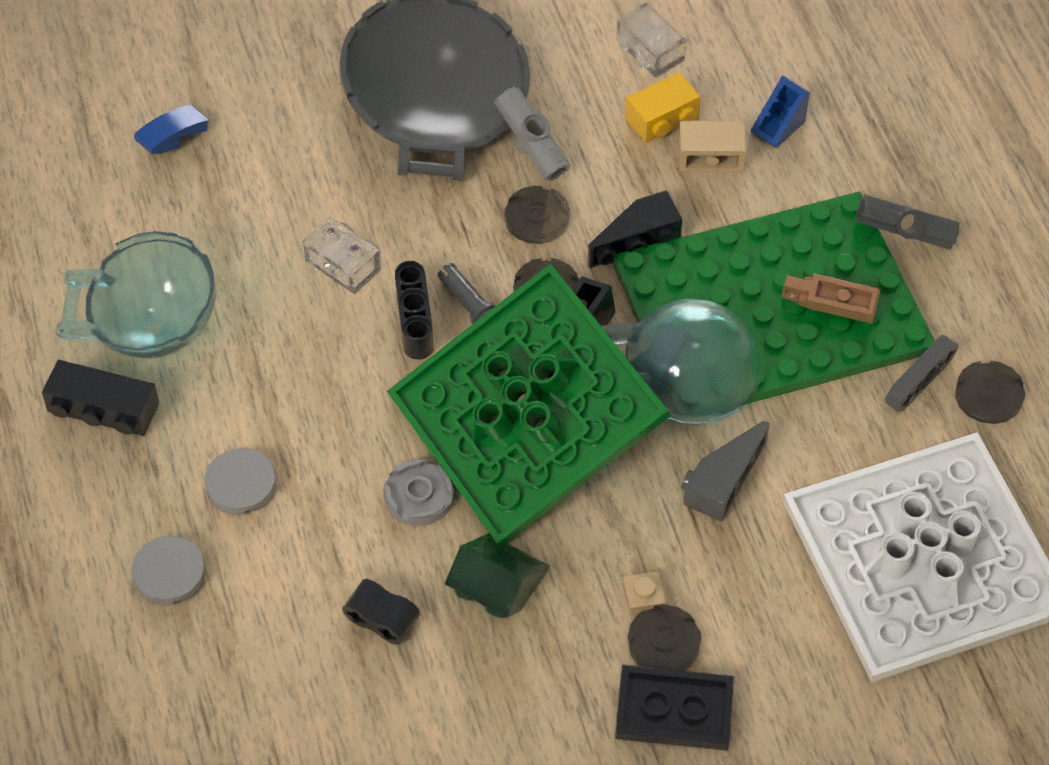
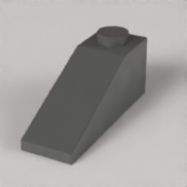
[681,421,770,522]

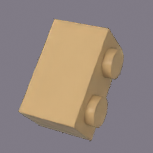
[678,120,746,172]

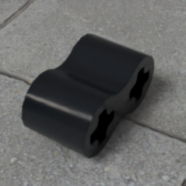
[342,579,421,645]

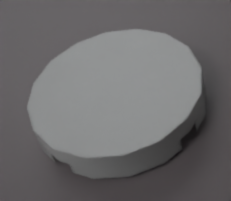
[205,448,276,515]
[383,459,455,526]
[132,536,206,605]

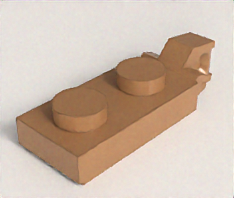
[782,273,880,324]

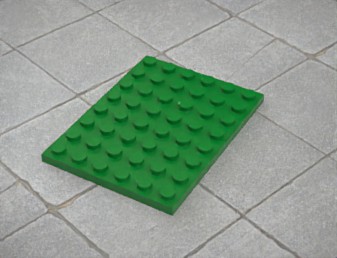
[612,191,935,422]

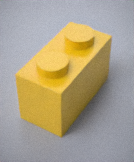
[625,72,701,143]

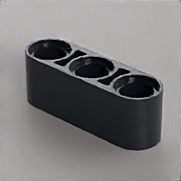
[395,261,434,360]

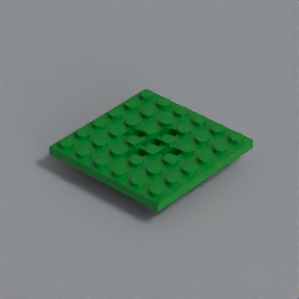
[387,263,672,548]

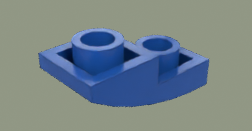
[134,105,208,154]

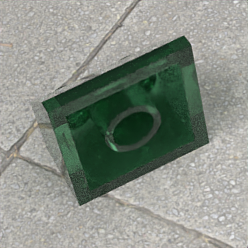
[445,533,550,618]

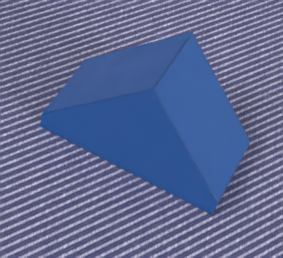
[750,75,810,148]

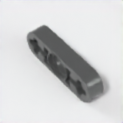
[885,335,959,413]

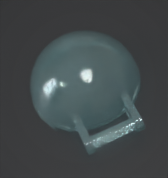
[56,231,216,359]
[601,298,760,424]

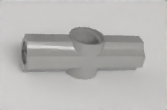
[494,87,571,181]

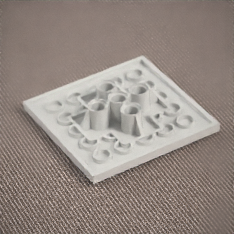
[782,432,1049,683]

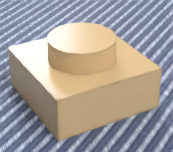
[622,571,666,615]

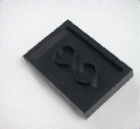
[615,665,734,751]

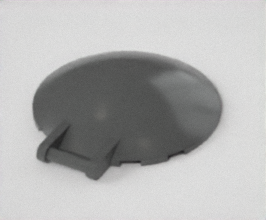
[340,0,530,181]

